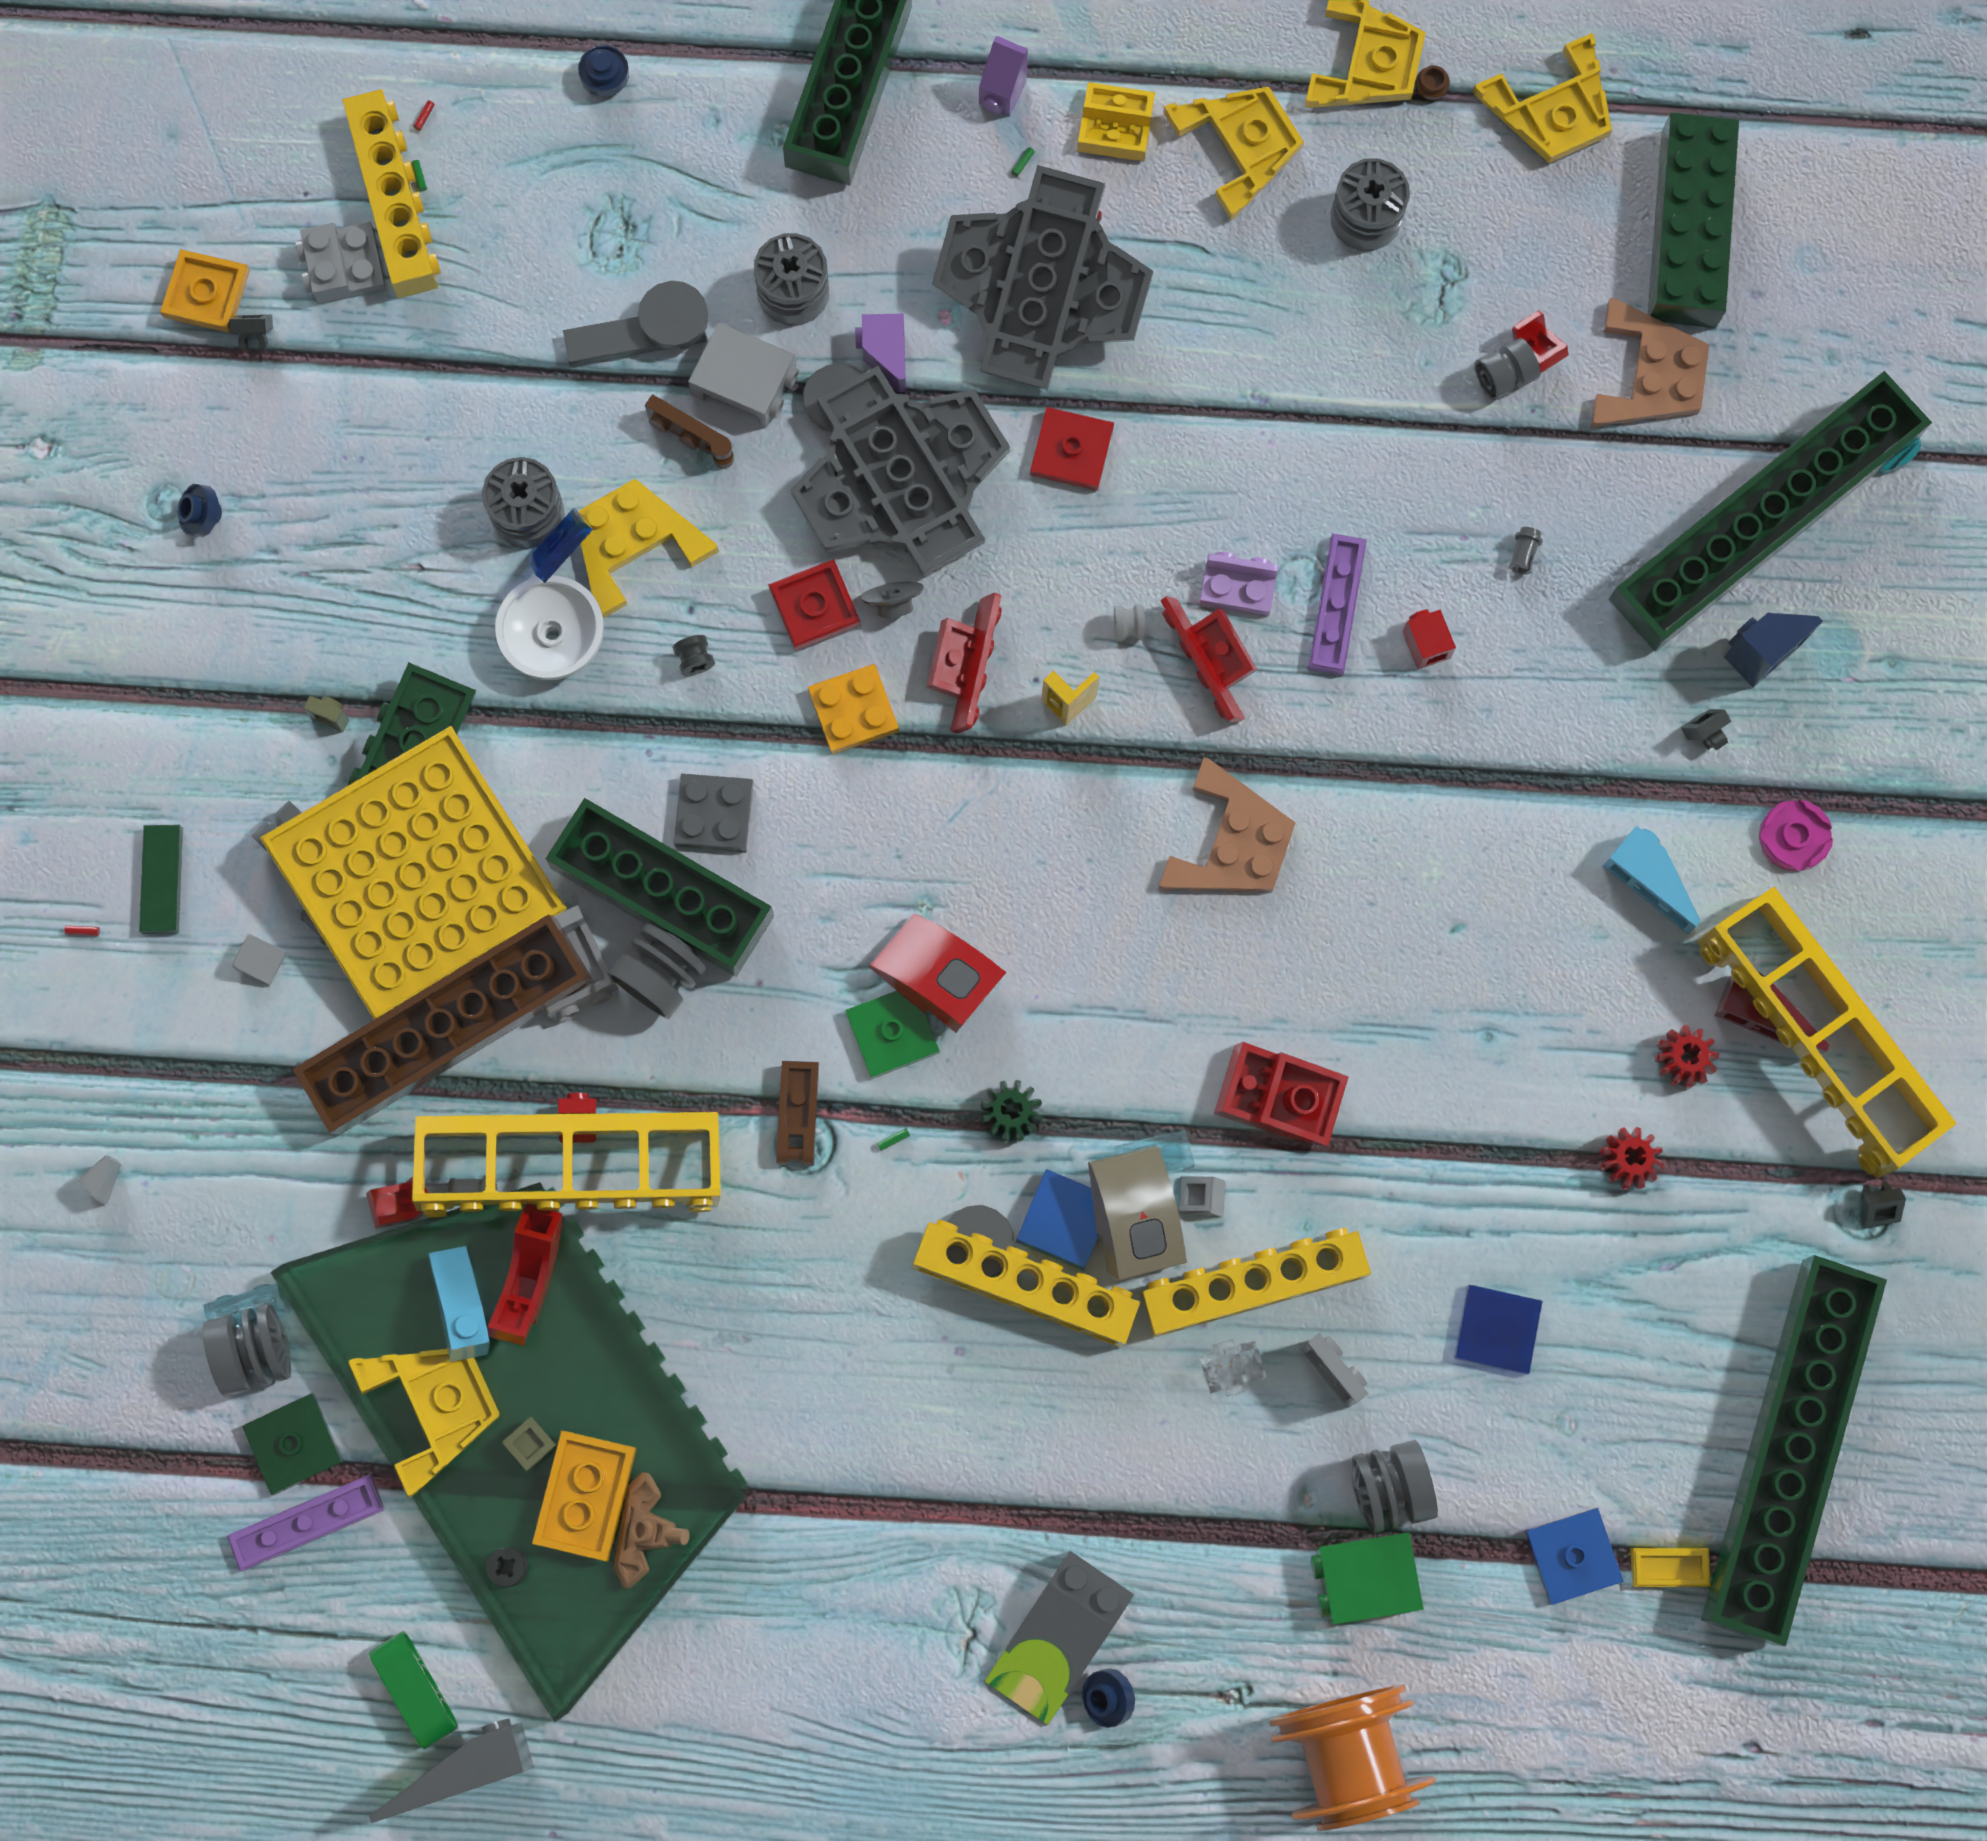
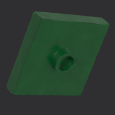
[242,1393,344,1496]

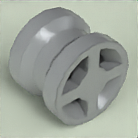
[1114,604,1146,641]

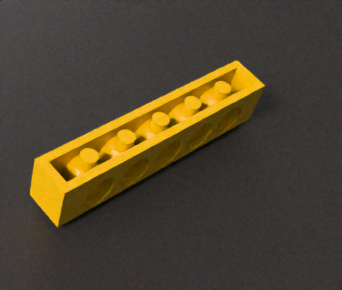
[342,89,441,299]
[911,1220,1140,1348]
[1141,1227,1371,1338]

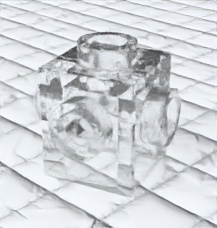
[1199,1339,1267,1397]

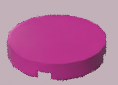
[1759,800,1833,872]

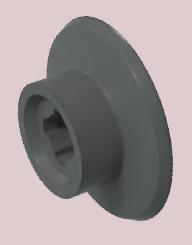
[861,581,924,618]

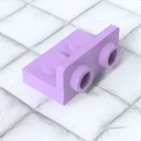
[1199,551,1279,616]

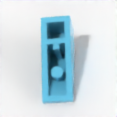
[1603,825,1701,934]
[428,1246,490,1362]

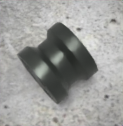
[672,635,715,676]
[486,1548,529,1587]

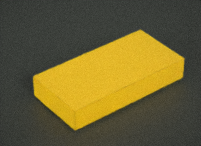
[1630,1548,1711,1587]

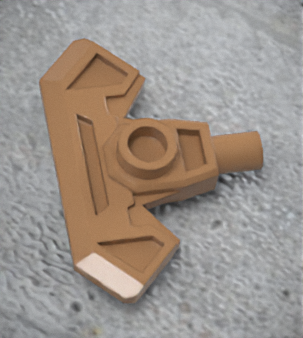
[613,1472,690,1588]

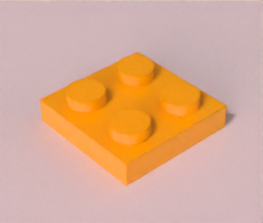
[160,249,250,333]
[808,663,899,755]

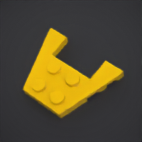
[1304,0,1426,108]
[1473,33,1612,163]
[1163,87,1304,220]
[574,479,719,619]
[348,1349,500,1498]

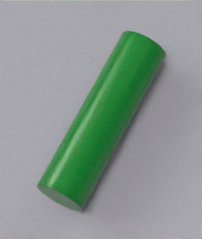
[1011,147,1035,177]
[411,160,427,192]
[877,1128,910,1151]

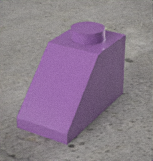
[979,36,1028,116]
[855,313,906,393]

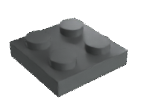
[674,773,754,852]

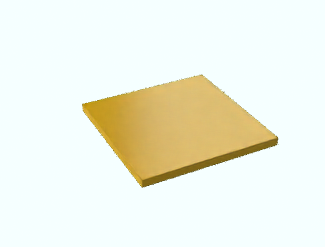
[260,726,567,1020]

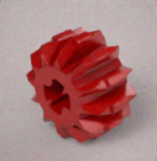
[1654,1025,1720,1089]
[1599,1127,1664,1190]

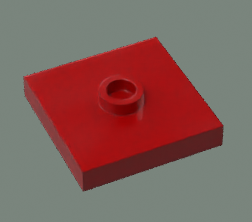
[1030,407,1115,491]
[768,559,861,651]

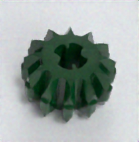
[981,1080,1043,1143]

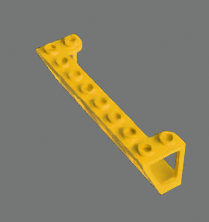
[1697,886,1957,1179]
[412,1112,721,1217]

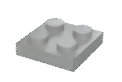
[1300,1333,1369,1408]

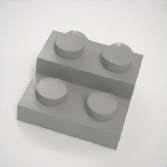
[295,221,386,304]

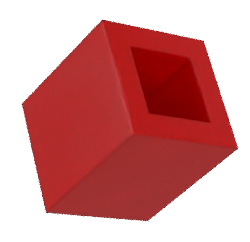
[1402,609,1456,670]

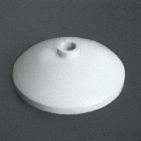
[495,575,604,680]

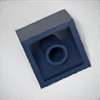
[1724,613,1823,688]

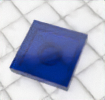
[528,508,593,583]
[1454,1284,1543,1375]

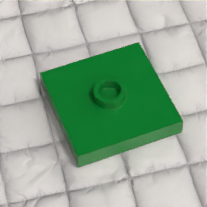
[845,990,940,1080]

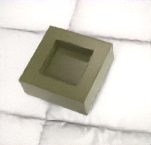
[304,696,349,732]
[502,1417,557,1471]

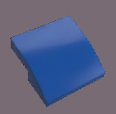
[1015,1169,1099,1271]

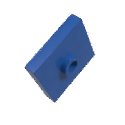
[1524,1508,1624,1605]

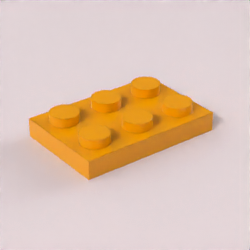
[532,1430,637,1562]

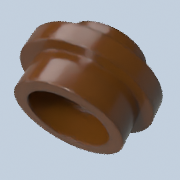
[1415,65,1450,100]

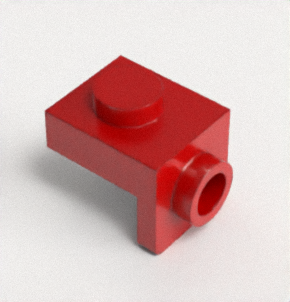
[1512,310,1569,373]
[558,1093,597,1143]
[366,1177,428,1229]

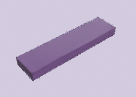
[1308,533,1367,676]
[227,1475,385,1572]

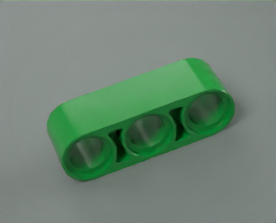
[369,1631,459,1749]

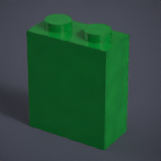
[1311,1532,1424,1625]

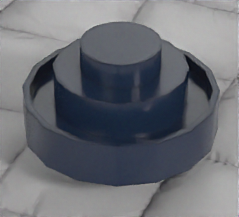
[578,45,629,97]
[177,484,222,537]
[1082,1668,1135,1728]

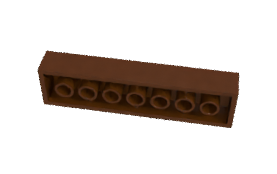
[292,914,594,1135]

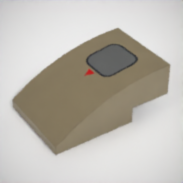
[1088,1146,1187,1280]

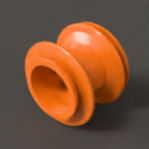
[1269,1684,1436,1831]

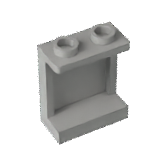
[688,322,799,427]
[511,905,618,1022]

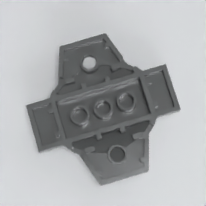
[932,165,1154,390]
[791,366,1010,577]

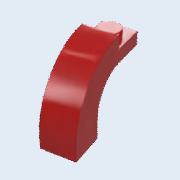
[487,1204,562,1346]

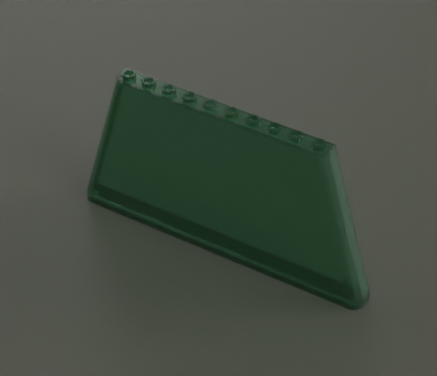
[270,1182,749,1722]

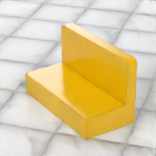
[1041,670,1100,725]

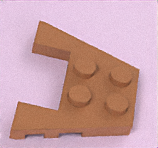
[1590,298,1709,429]
[1159,757,1296,892]

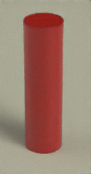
[413,100,435,131]
[65,925,100,936]

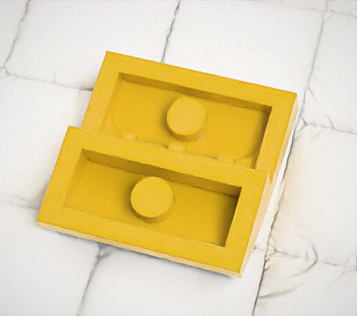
[1077,82,1155,162]

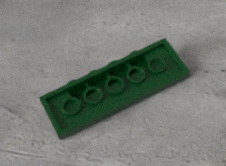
[347,662,476,786]

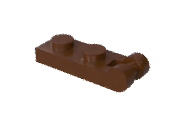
[645,394,734,469]
[776,1061,819,1166]

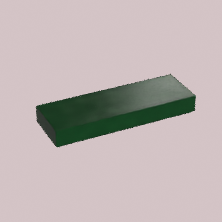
[139,824,183,934]

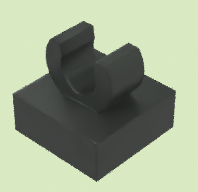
[229,314,273,350]
[1681,709,1732,750]
[1860,1181,1906,1228]

